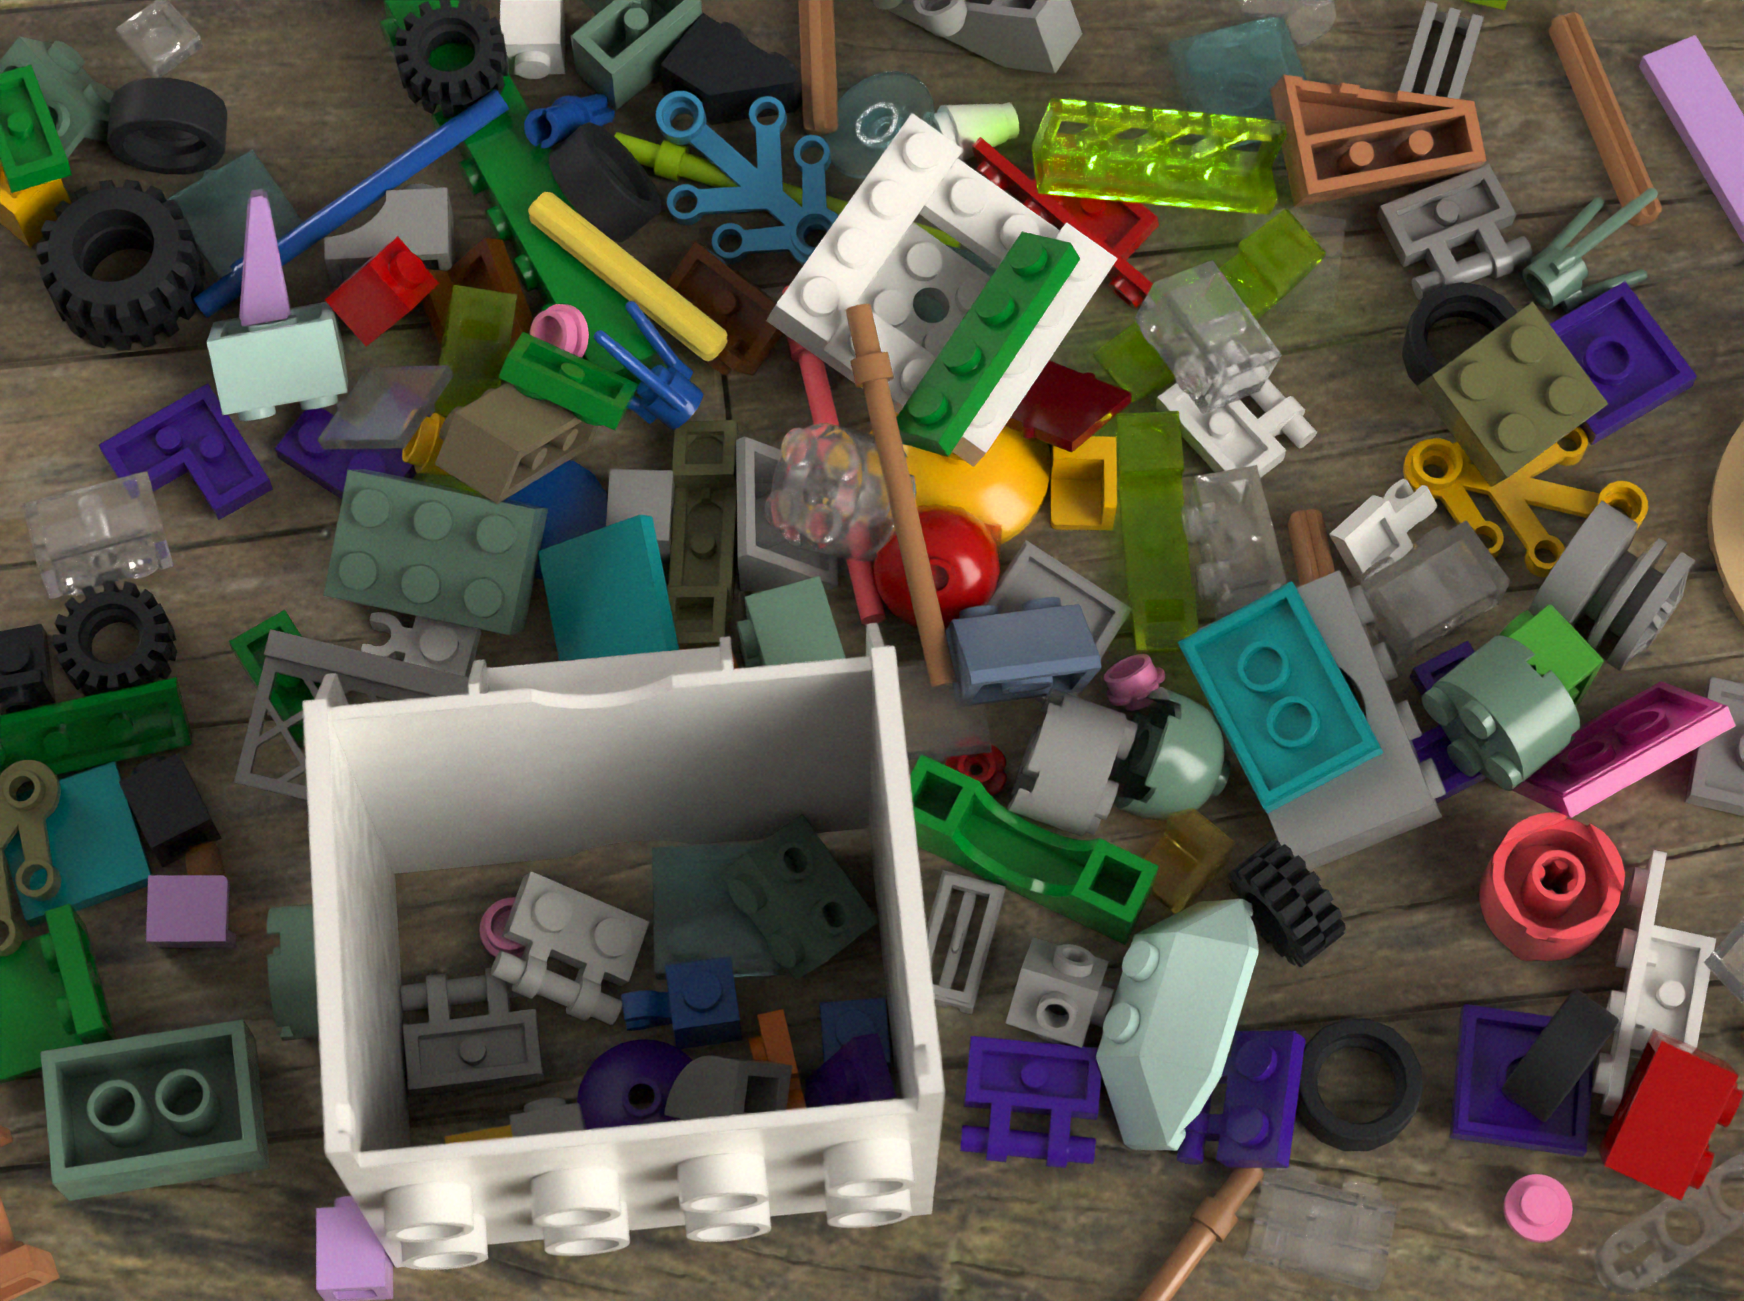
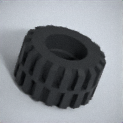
[37,179,205,351]

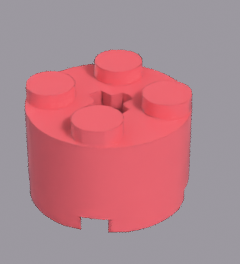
[1479,812,1625,961]

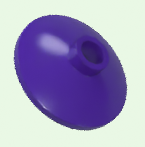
[577,1039,693,1130]

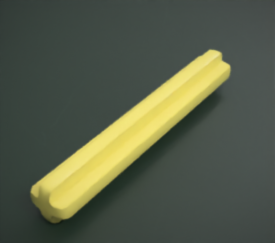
[528,192,728,361]

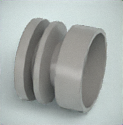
[1528,501,1695,672]

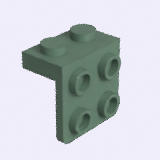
[0,36,114,159]

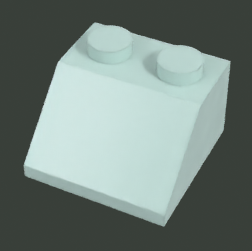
[207,302,348,421]

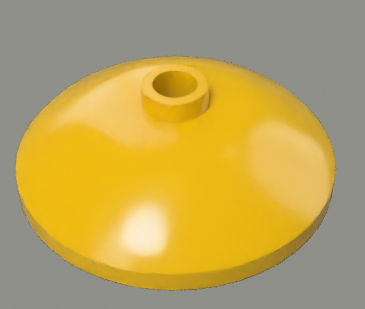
[864,412,1051,546]

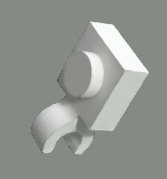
[1329,479,1437,587]

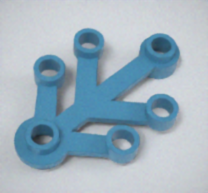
[656,91,838,265]

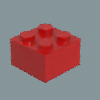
[1598,1028,1743,1201]

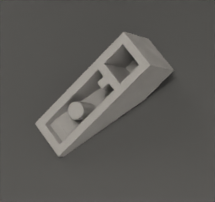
[888,0,1082,74]

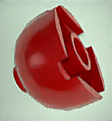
[873,504,1001,630]

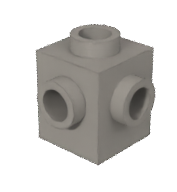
[1006,937,1114,1048]

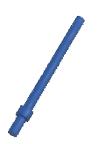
[193,89,510,318]

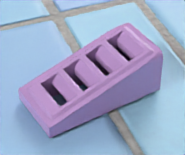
[239,189,291,326]

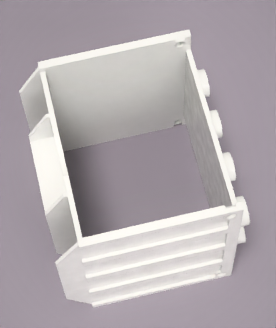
[303,623,944,1270]

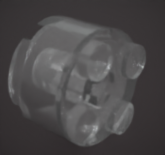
[764,423,916,562]

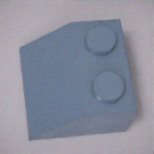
[945,597,1102,708]

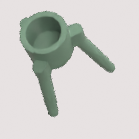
[1523,188,1658,313]

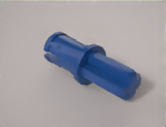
[524,94,615,148]

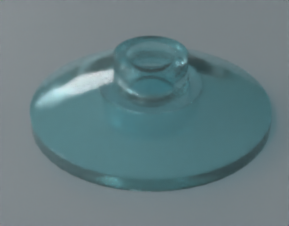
[823,71,934,179]

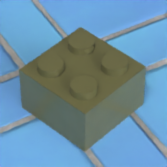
[1417,302,1608,487]

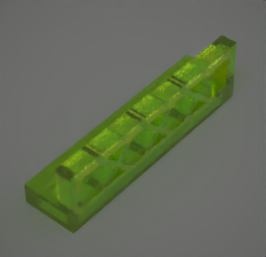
[1031,98,1287,215]

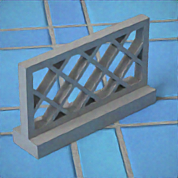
[234,629,470,800]

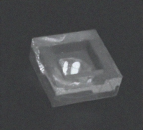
[115,0,203,78]

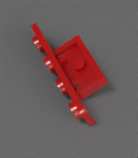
[971,137,1163,315]

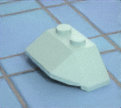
[1096,899,1259,1151]

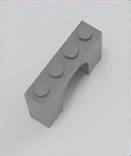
[1196,570,1446,871]

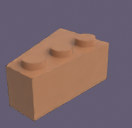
[1270,75,1487,208]

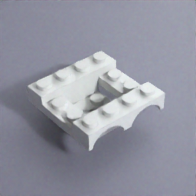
[766,113,1118,467]

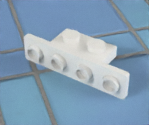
[1592,850,1716,1116]

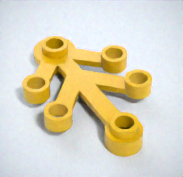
[1403,426,1648,578]

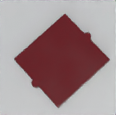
[1005,360,1132,453]

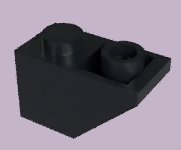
[660,13,802,125]

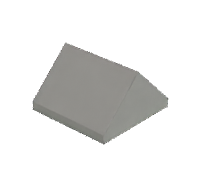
[736,437,838,591]

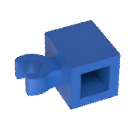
[621,956,742,1049]

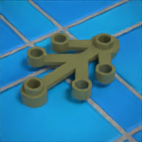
[0,760,61,956]

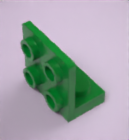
[0,903,116,1084]

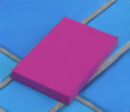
[1512,681,1735,818]

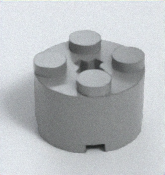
[1008,688,1138,837]

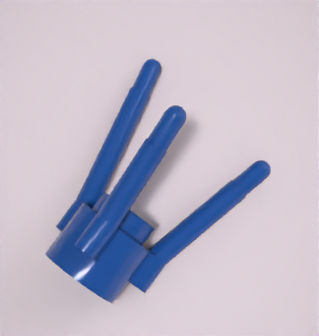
[594,301,703,430]

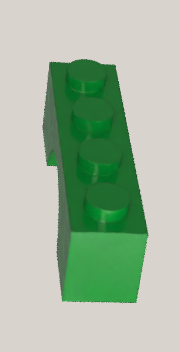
[909,754,1159,945]

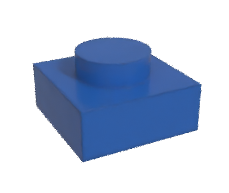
[819,997,891,1068]

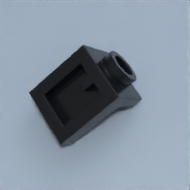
[0,624,56,715]

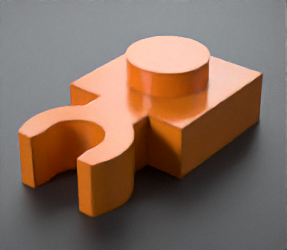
[748,1009,807,1111]

